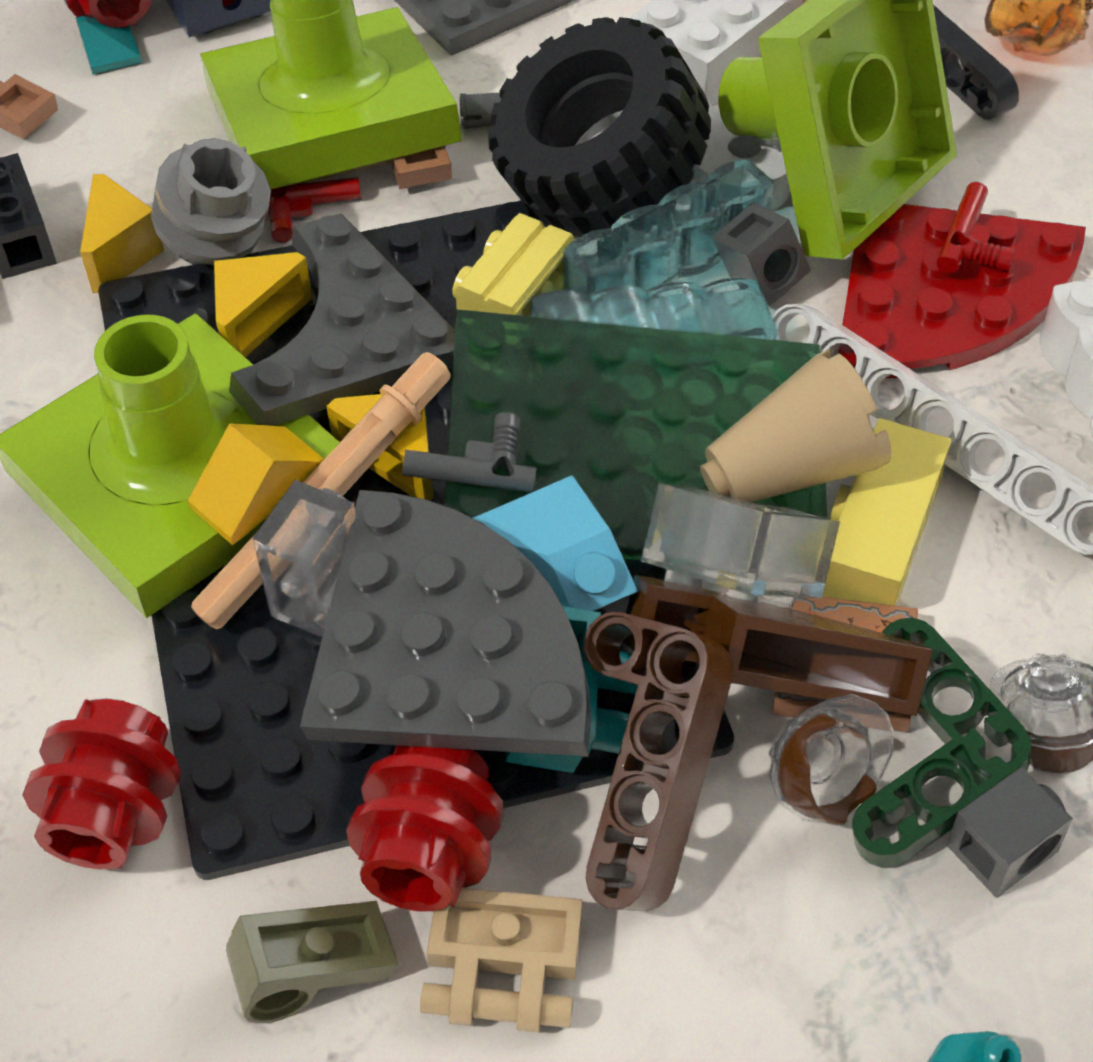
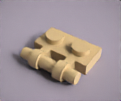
[420,888,583,1033]

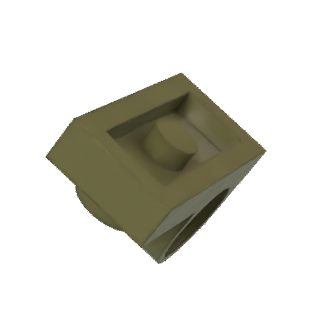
[226,901,398,1023]

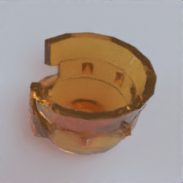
[984,0,1093,56]

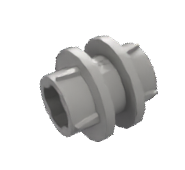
[151,138,271,265]

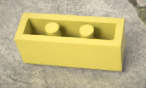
[811,418,952,606]

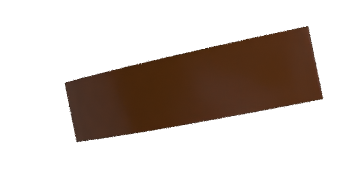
[623,575,933,716]

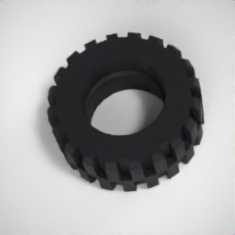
[488,17,711,238]

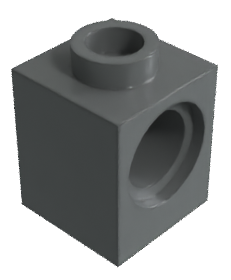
[712,202,811,306]
[947,767,1073,898]

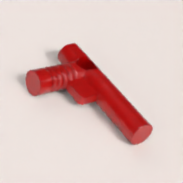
[268,177,361,243]
[937,182,1015,274]

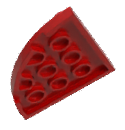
[838,204,1086,378]

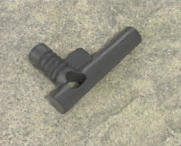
[402,412,536,493]

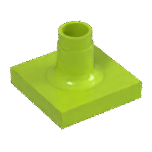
[200,0,462,189]
[718,0,957,260]
[0,313,340,619]

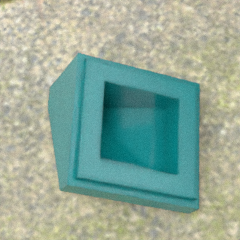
[76,16,142,74]

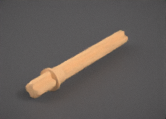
[191,352,451,630]

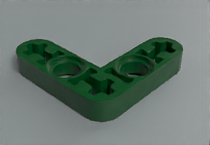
[852,618,1031,868]

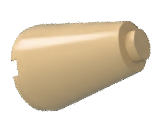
[700,349,891,506]

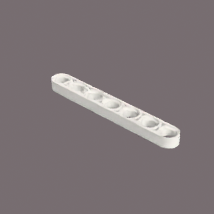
[768,304,1093,554]

